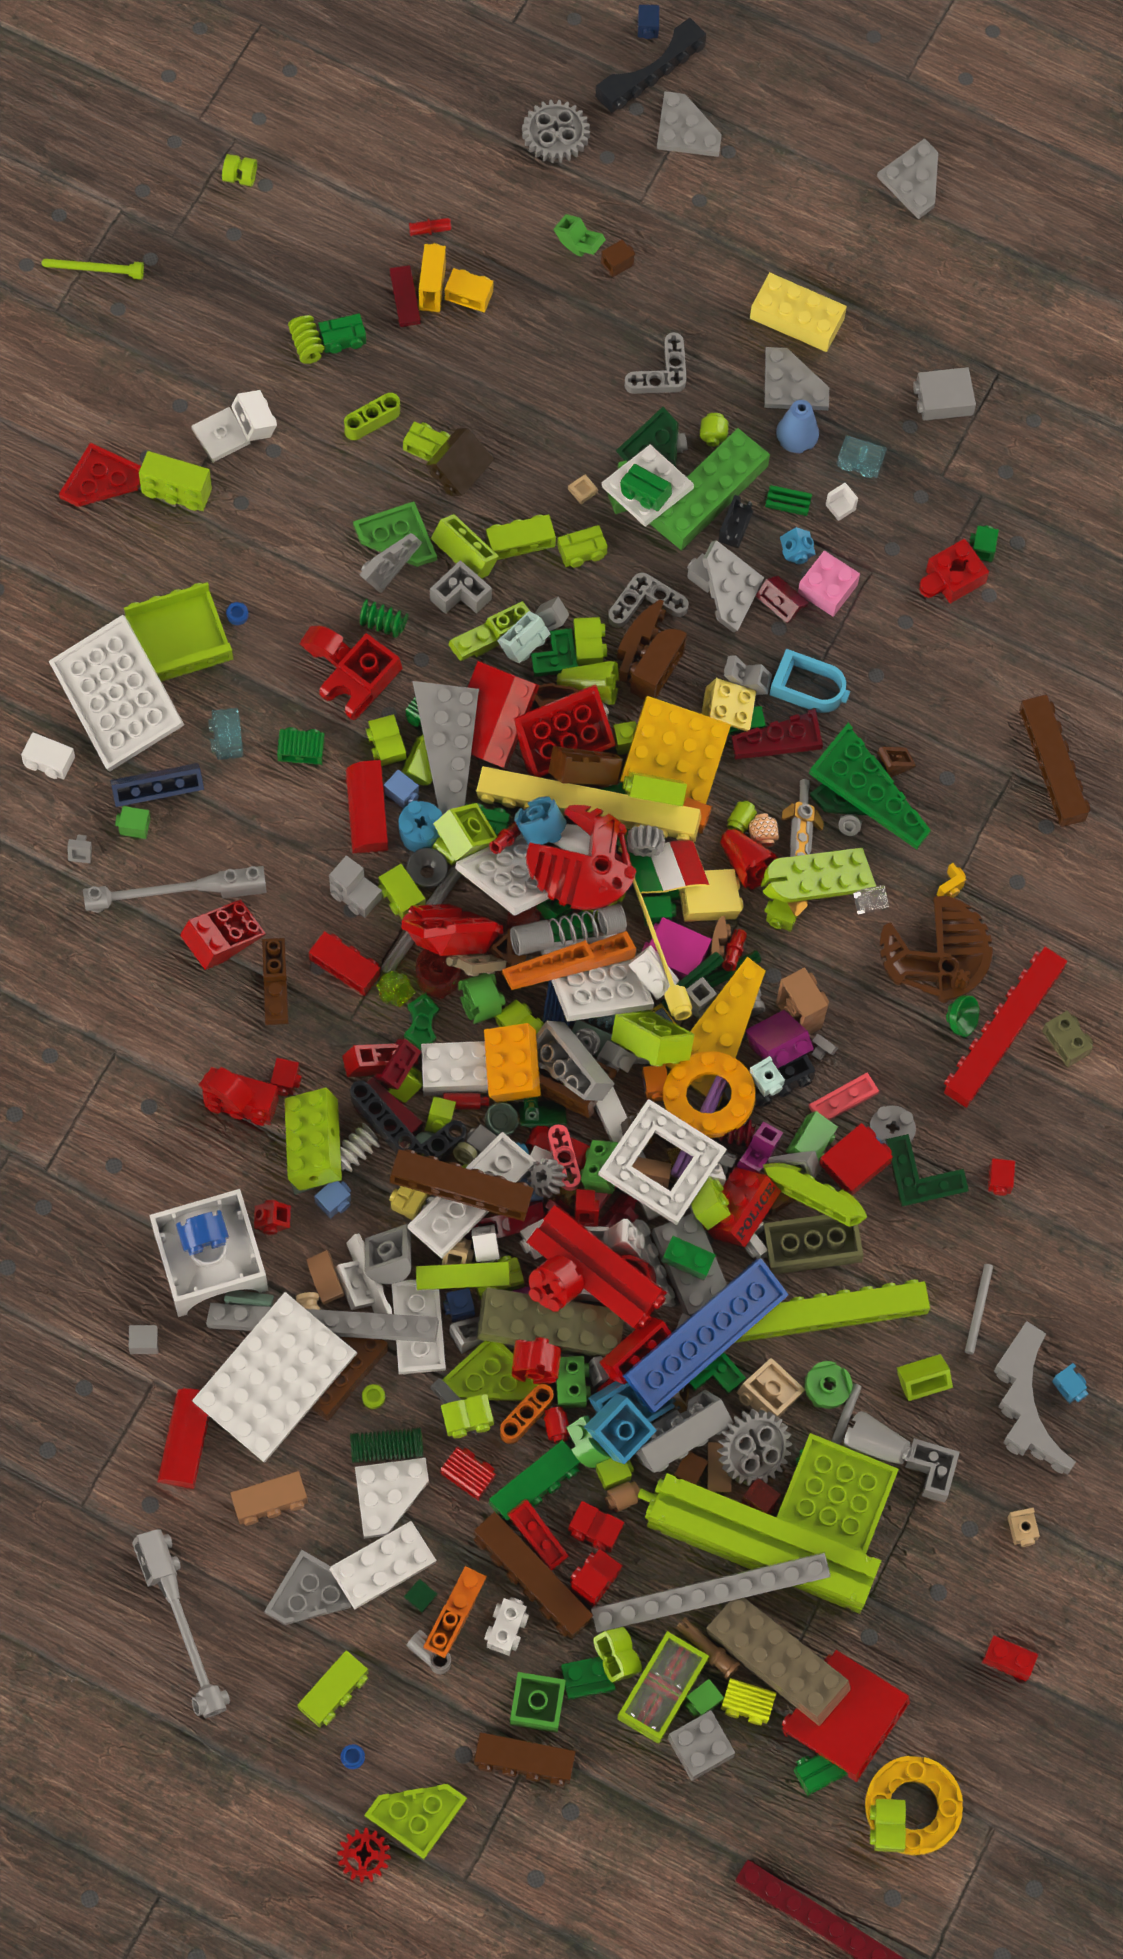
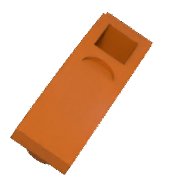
[423,1566,487,1658]

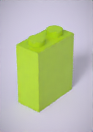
[623,771,687,807]

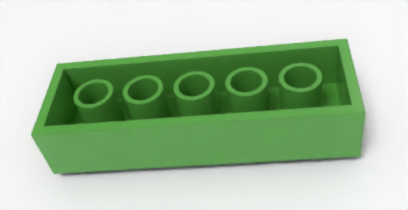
[650,428,770,551]

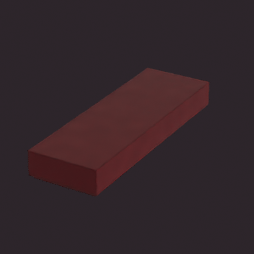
[389,265,421,327]

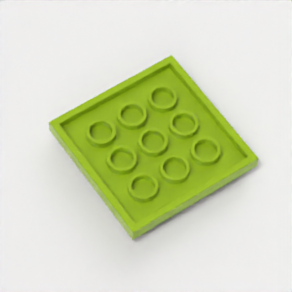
[777,1433,899,1554]

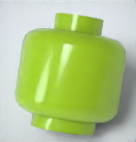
[700,413,729,447]

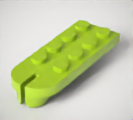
[761,848,877,903]

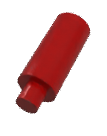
[443,1093,489,1109]

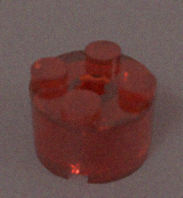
[415,949,461,998]

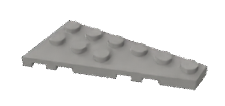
[412,681,479,815]

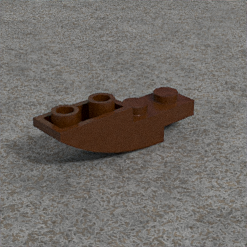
[617,600,666,682]
[262,938,288,1025]

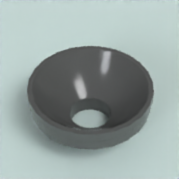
[407,848,448,888]

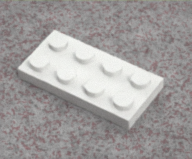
[392,1280,446,1374]
[330,1521,437,1609]

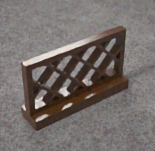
[539,1060,617,1118]

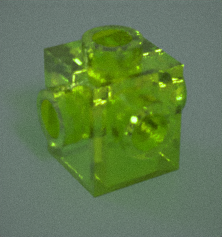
[375,970,416,1008]

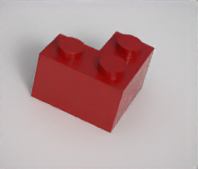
[570,1549,623,1608]

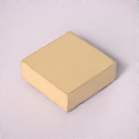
[568,474,598,504]

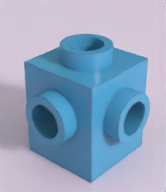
[780,527,816,564]

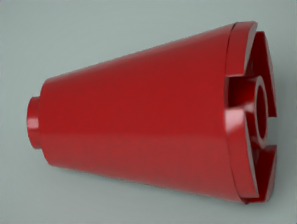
[720,829,778,889]

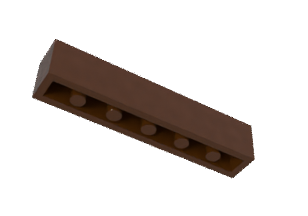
[1019,694,1090,827]
[389,1149,534,1221]
[473,1511,593,1639]

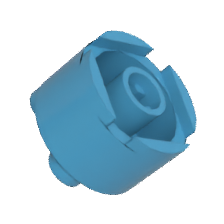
[514,796,567,845]
[399,801,442,852]

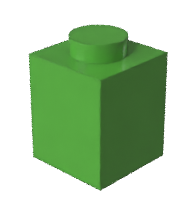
[115,806,151,839]
[685,1679,724,1717]

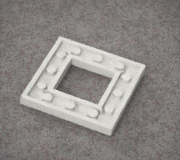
[598,1099,727,1225]

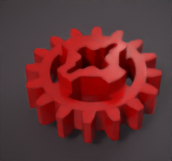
[337,1828,391,1883]

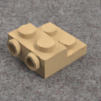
[737,1358,805,1417]

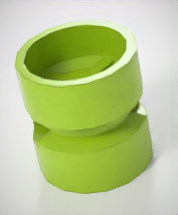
[222,154,257,187]

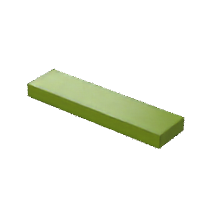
[416,1262,511,1290]

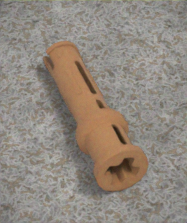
[675,1617,741,1680]

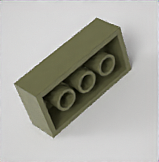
[763,1215,863,1275]

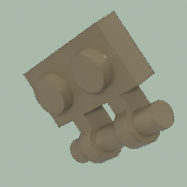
[446,954,507,976]

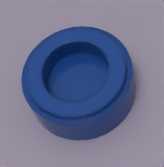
[226,602,248,625]

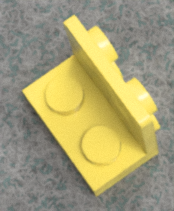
[701,678,756,731]

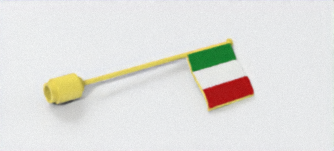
[618,840,710,1021]

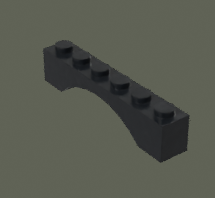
[595,18,706,113]

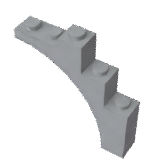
[994,1321,1076,1475]

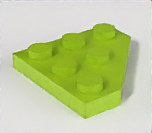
[442,1341,540,1401]
[364,1784,467,1860]

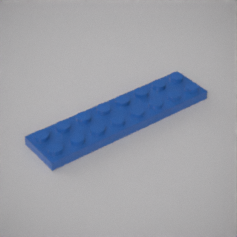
[623,1258,789,1413]

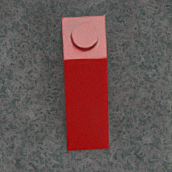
[342,1044,419,1077]

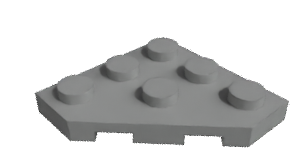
[657,91,722,157]
[877,138,938,219]
[764,347,829,411]
[360,533,422,593]
[703,540,764,632]
[264,1550,352,1625]

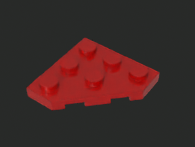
[59,442,141,507]

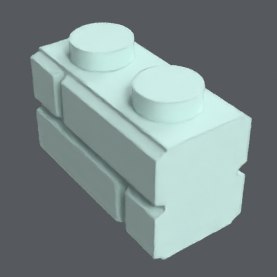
[497,611,550,663]

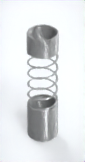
[510,904,627,956]

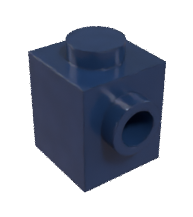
[443,1288,475,1323]

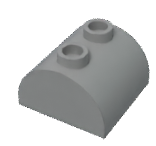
[364,1224,411,1284]

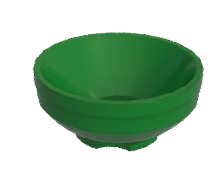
[946,995,980,1037]

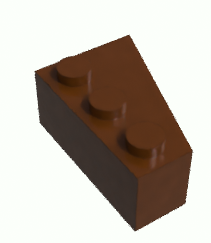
[548,746,622,787]

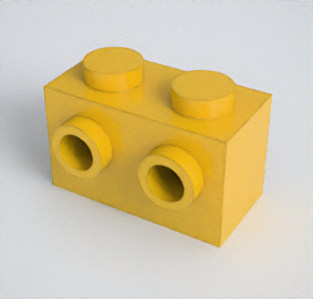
[445,268,493,313]

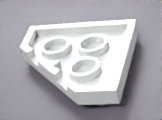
[355,1458,429,1539]

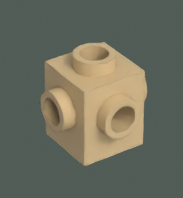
[442,1237,474,1265]

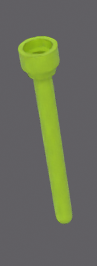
[42,259,144,280]

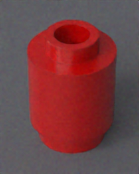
[544,1407,570,1444]

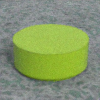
[362,1384,385,1409]

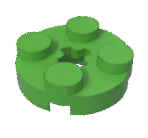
[805,1361,852,1409]

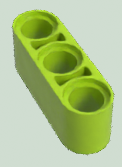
[344,393,400,440]

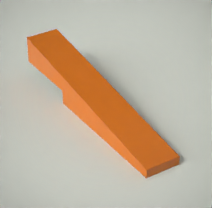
[502,931,636,990]

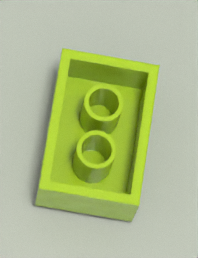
[139,451,212,511]
[611,1010,695,1066]

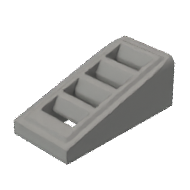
[768,1151,821,1178]

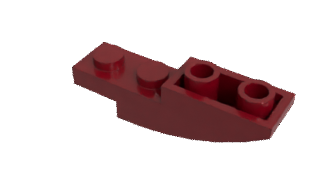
[464,1200,545,1240]

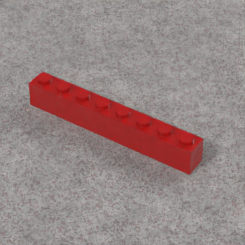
[944,947,1068,1108]

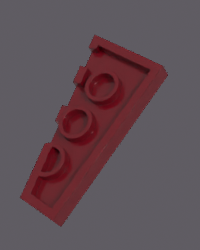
[731,708,823,759]

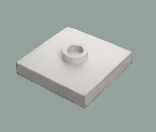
[191,407,250,463]

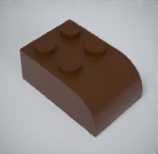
[629,629,687,700]

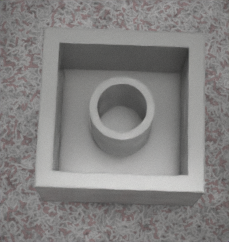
[667,1710,735,1781]

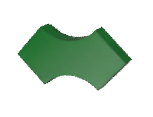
[404,992,440,1051]

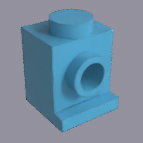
[1052,1363,1088,1404]

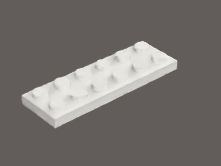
[407,1132,536,1259]

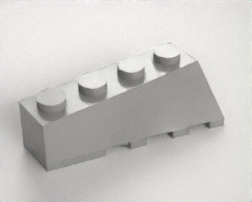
[536,1021,614,1101]

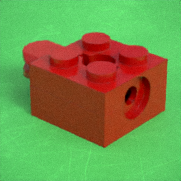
[919,538,989,604]

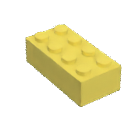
[750,272,847,352]

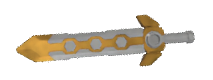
[781,779,824,916]

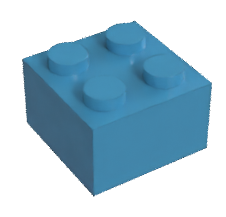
[584,1393,657,1464]

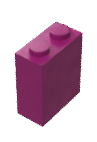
[745,1010,814,1068]

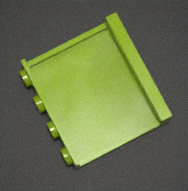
[124,582,233,682]

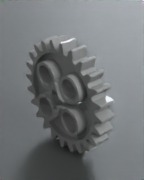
[522,100,590,163]
[717,1409,792,1486]

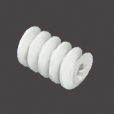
[340,1123,380,1172]

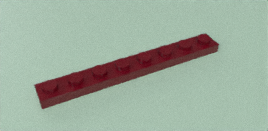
[735,1860,905,1959]

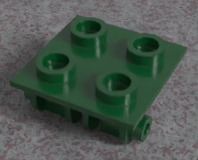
[519,1097,567,1128]

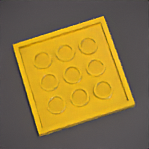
[620,696,731,804]

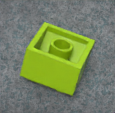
[433,803,497,861]

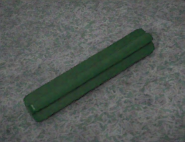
[676,952,724,989]

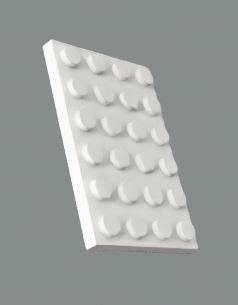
[49,615,184,772]
[192,1292,357,1463]

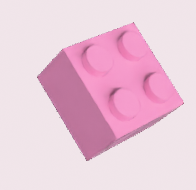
[798,551,860,617]

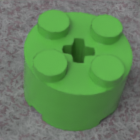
[458,973,505,1024]

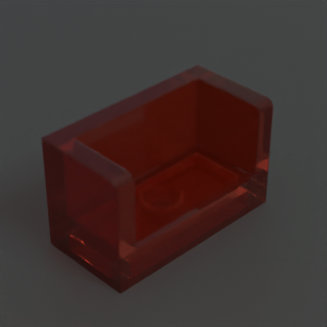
[741,1477,781,1515]

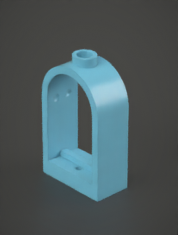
[769,649,850,713]

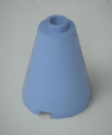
[776,400,819,453]

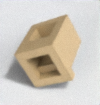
[1007,1508,1040,1547]

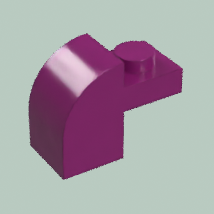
[737,1121,783,1173]

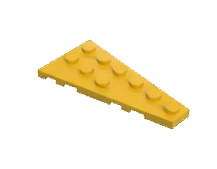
[666,957,765,1107]

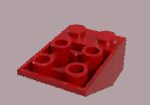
[180,899,266,970]

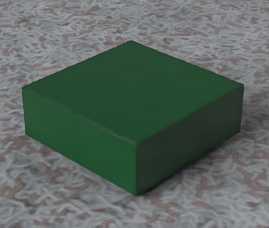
[404,1579,438,1613]

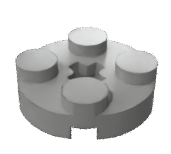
[869,1106,916,1144]

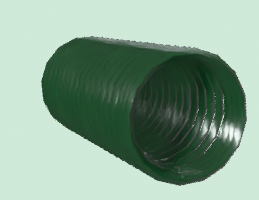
[350,1427,423,1463]

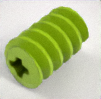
[288,315,324,364]

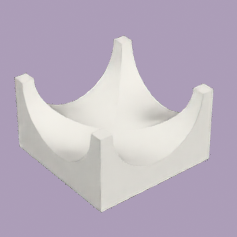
[149,1189,268,1317]

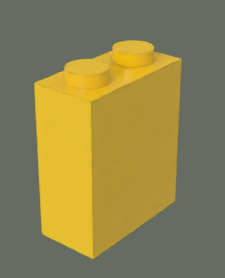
[419,243,446,312]

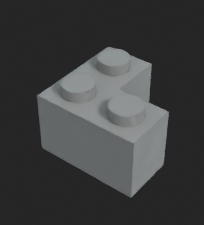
[430,560,492,614]
[329,855,382,918]
[905,1438,960,1503]

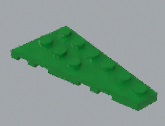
[809,722,931,850]

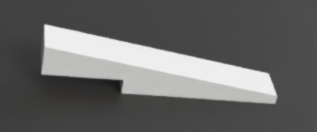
[594,1087,660,1220]

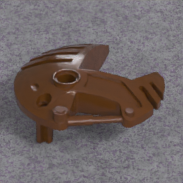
[879,896,993,1003]

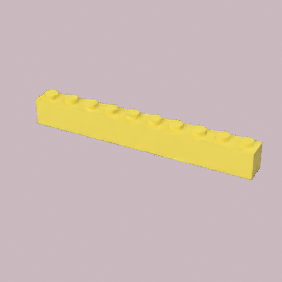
[476,766,701,842]

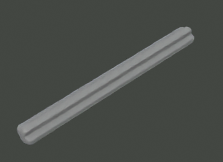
[381,864,462,975]

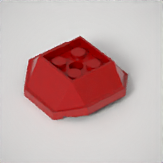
[401,904,503,956]

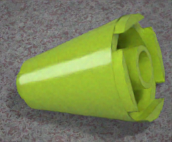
[557,661,619,705]

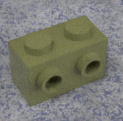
[1042,1010,1093,1068]

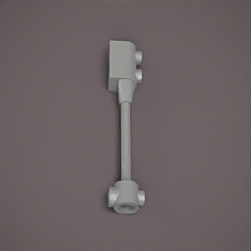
[83,866,267,913]
[132,1529,230,1718]

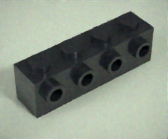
[722,1054,816,1108]

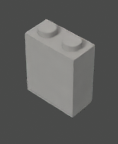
[913,367,976,421]

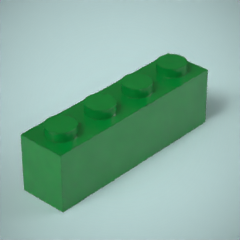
[489,1440,580,1525]

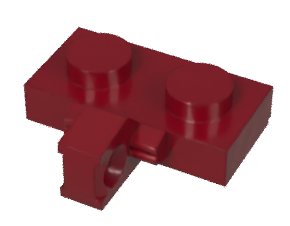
[598,1191,639,1228]

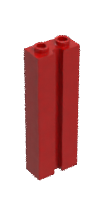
[526,1205,667,1330]

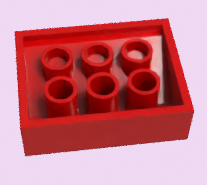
[467,661,540,768]
[514,684,616,777]

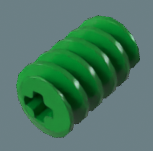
[360,599,409,638]

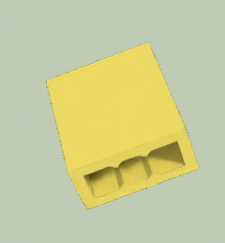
[679,869,743,922]

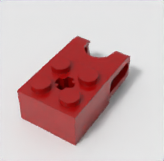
[319,633,403,720]

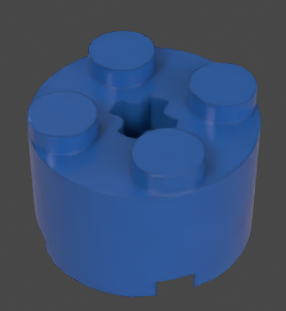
[176,1210,229,1256]

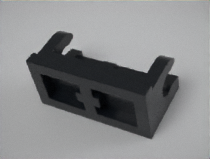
[718,495,754,549]

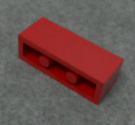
[309,931,380,996]
[599,1317,671,1385]

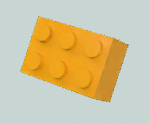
[484,1023,541,1102]

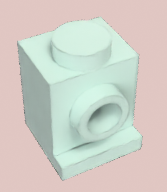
[750,1056,785,1097]

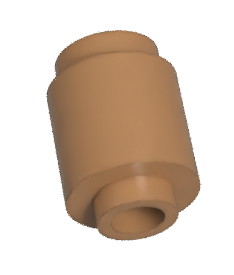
[605,1481,640,1513]

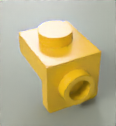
[937,863,966,898]

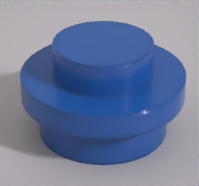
[341,1744,365,1769]

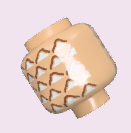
[749,814,779,848]

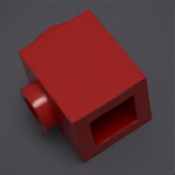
[270,1058,302,1096]

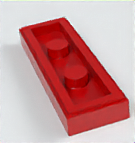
[507,1499,569,1571]

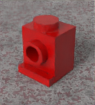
[575,1189,599,1227]

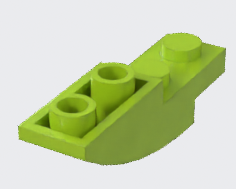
[448,601,530,661]

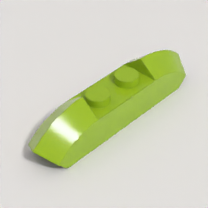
[763,1163,867,1227]

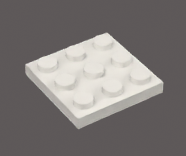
[601,445,694,527]

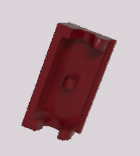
[374,1038,422,1090]

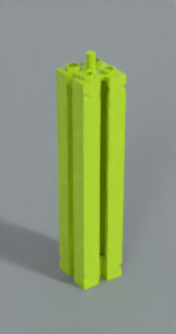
[638,1473,882,1614]

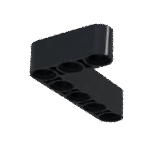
[350,1080,466,1161]

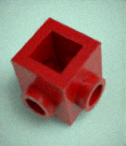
[254,1200,291,1235]

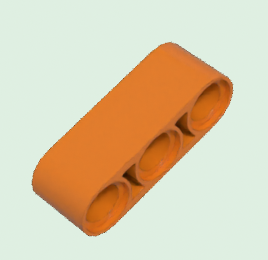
[500,1384,554,1444]

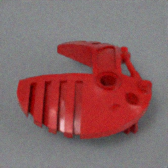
[525,805,636,910]

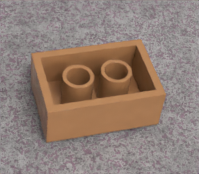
[776,967,829,1035]

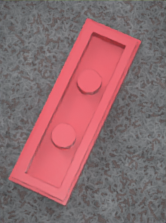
[808,1072,879,1121]

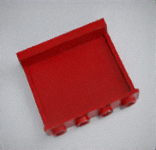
[782,1650,910,1782]

